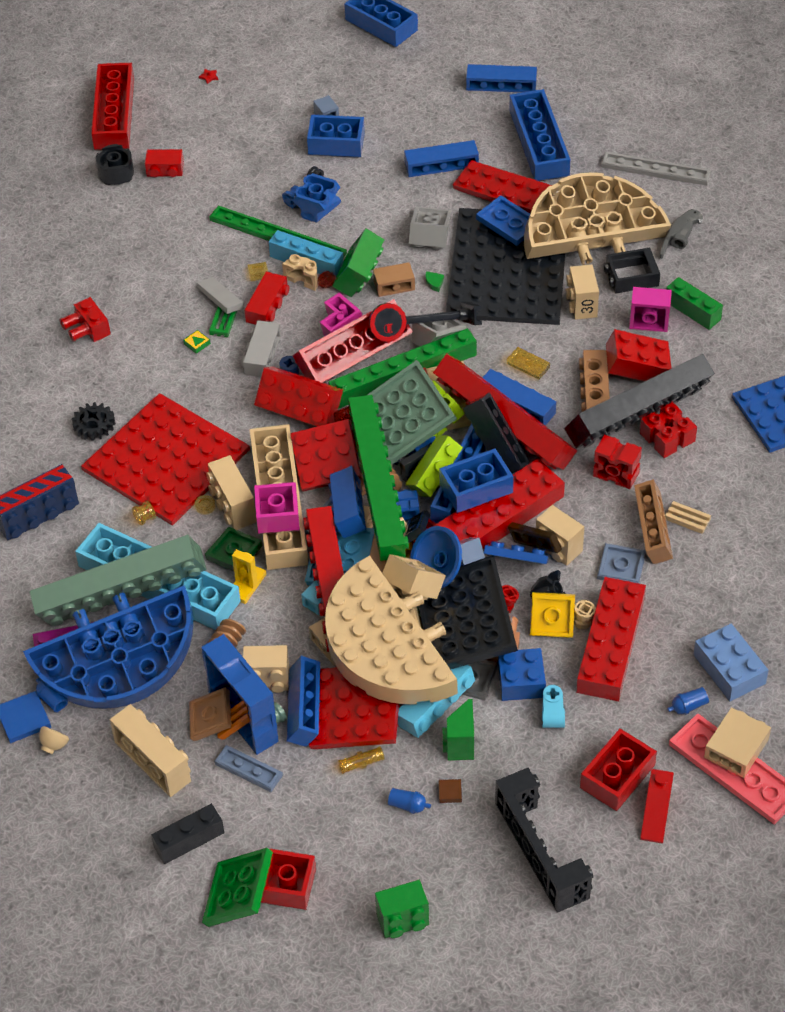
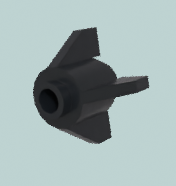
[530,570,566,599]

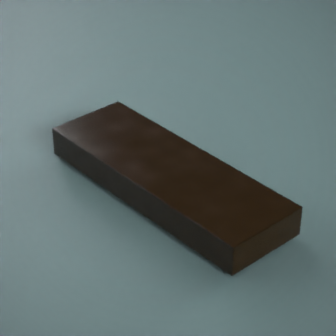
[508,522,562,554]

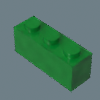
[666,277,723,330]

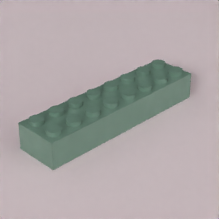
[30,535,207,626]

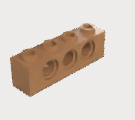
[579,350,610,412]
[634,479,673,564]

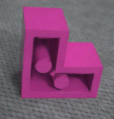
[320,293,362,337]

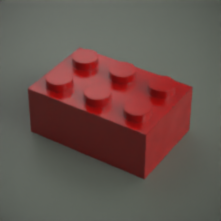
[606,329,672,381]
[580,728,657,811]

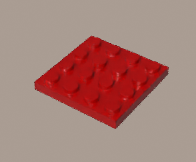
[309,667,399,749]

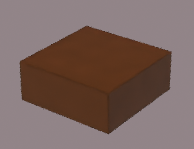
[439,779,462,803]

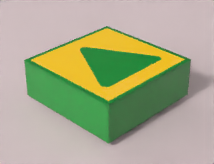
[183,330,211,354]

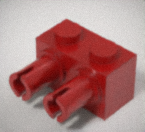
[59,297,111,342]

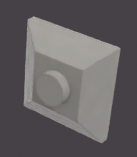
[412,319,467,347]

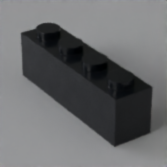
[463,392,530,474]

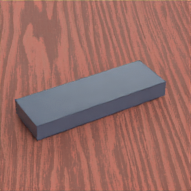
[214,745,283,792]

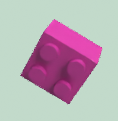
[629,287,672,332]
[254,482,300,534]

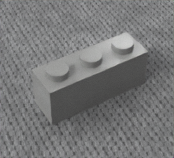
[241,321,281,377]

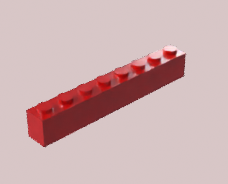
[303,506,344,660]

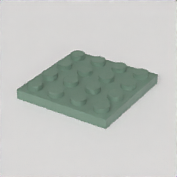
[368,360,457,465]

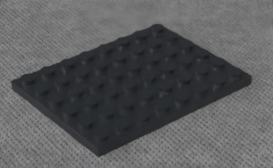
[446,208,566,325]

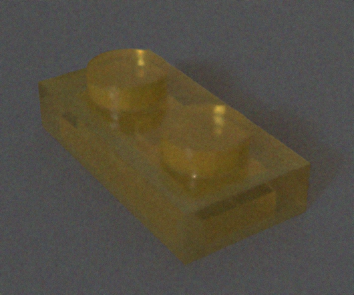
[507,347,550,380]

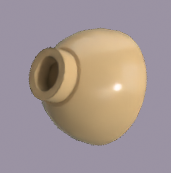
[39,726,69,754]

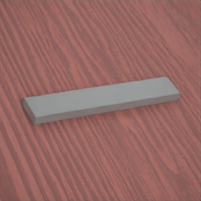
[601,152,711,185]

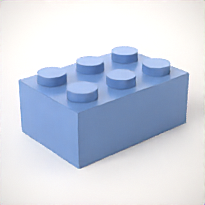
[693,623,769,701]

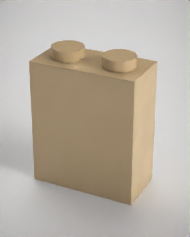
[704,707,771,778]

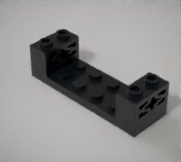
[495,768,594,913]

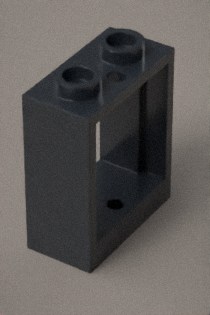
[603,247,660,294]

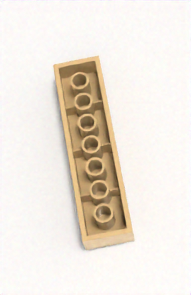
[250,424,308,570]

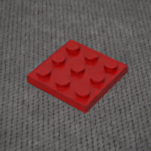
[290,419,361,492]

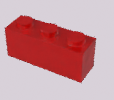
[244,271,290,325]

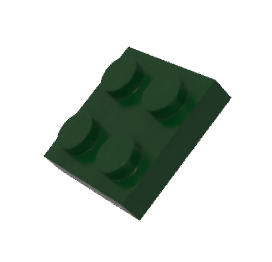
[205,527,263,571]

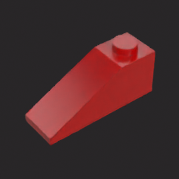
[640,769,674,844]

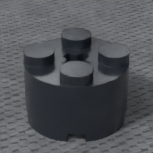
[96,144,134,185]

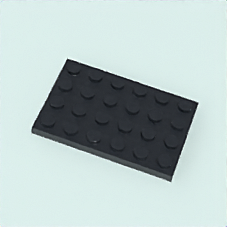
[419,555,518,669]

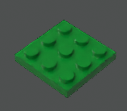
[202,848,273,927]

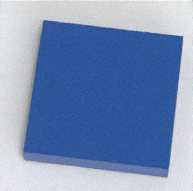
[0,691,51,743]

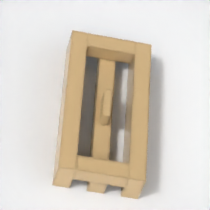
[665,501,711,534]

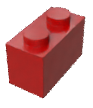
[145,149,184,177]

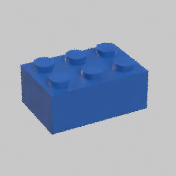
[307,115,365,157]
[439,449,513,513]

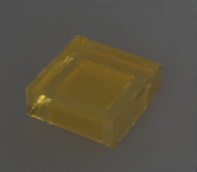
[248,262,268,281]

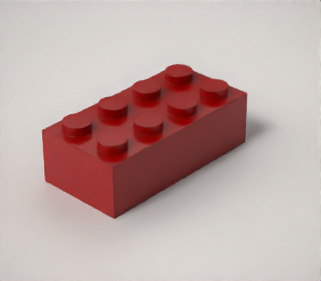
[254,366,343,426]

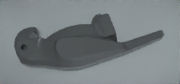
[660,209,703,259]

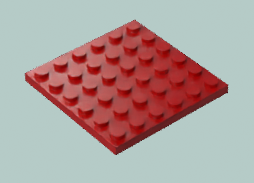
[81,393,250,526]

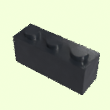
[151,803,225,864]

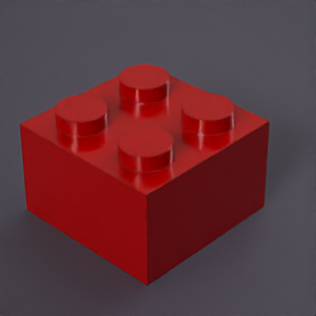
[261,849,316,910]

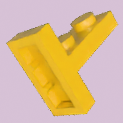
[232,549,266,604]

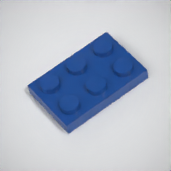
[476,196,530,246]
[484,541,549,564]

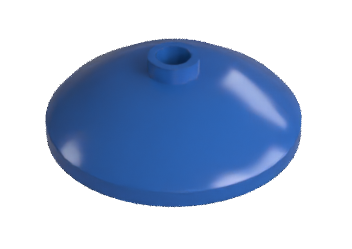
[410,526,462,588]

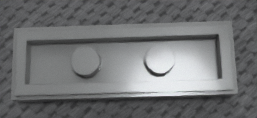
[197,277,243,314]

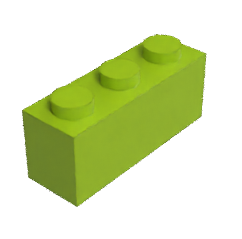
[405,435,463,497]

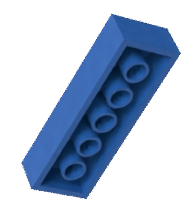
[509,89,571,181]

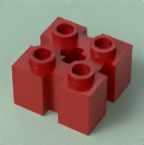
[640,402,697,458]
[593,434,642,489]

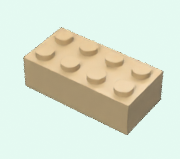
[110,704,191,797]

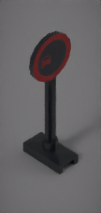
[369,302,482,342]

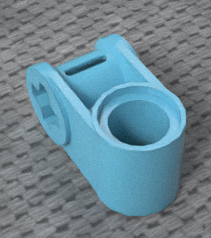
[542,685,565,728]

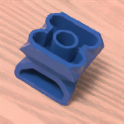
[292,173,341,223]

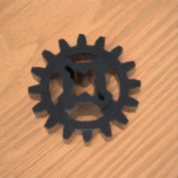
[72,402,116,441]

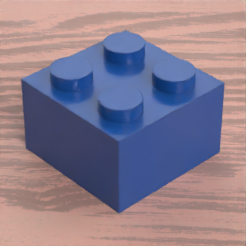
[498,648,546,701]

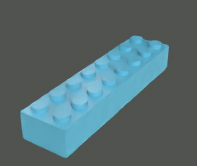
[75,523,241,630]

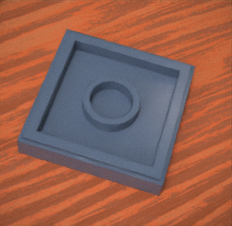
[597,543,646,583]

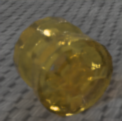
[132,500,156,526]

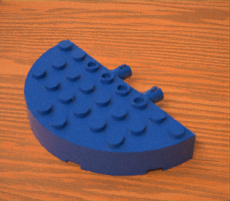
[23,585,193,709]

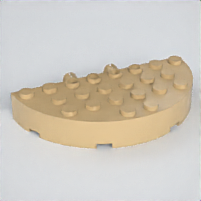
[524,173,671,265]
[325,556,458,704]

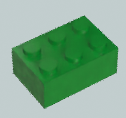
[332,228,385,297]

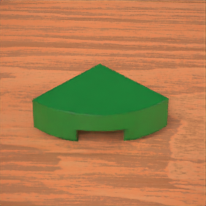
[426,271,444,292]

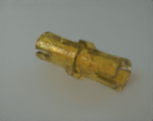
[338,746,385,774]

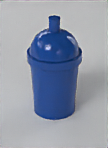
[36,678,68,712]
[667,687,709,715]
[388,788,431,814]

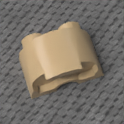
[282,254,318,291]

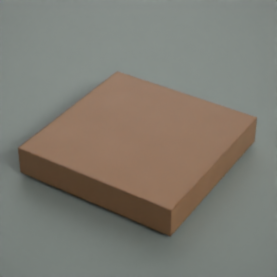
[189,687,231,741]

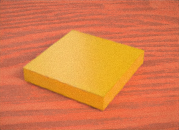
[530,592,575,638]

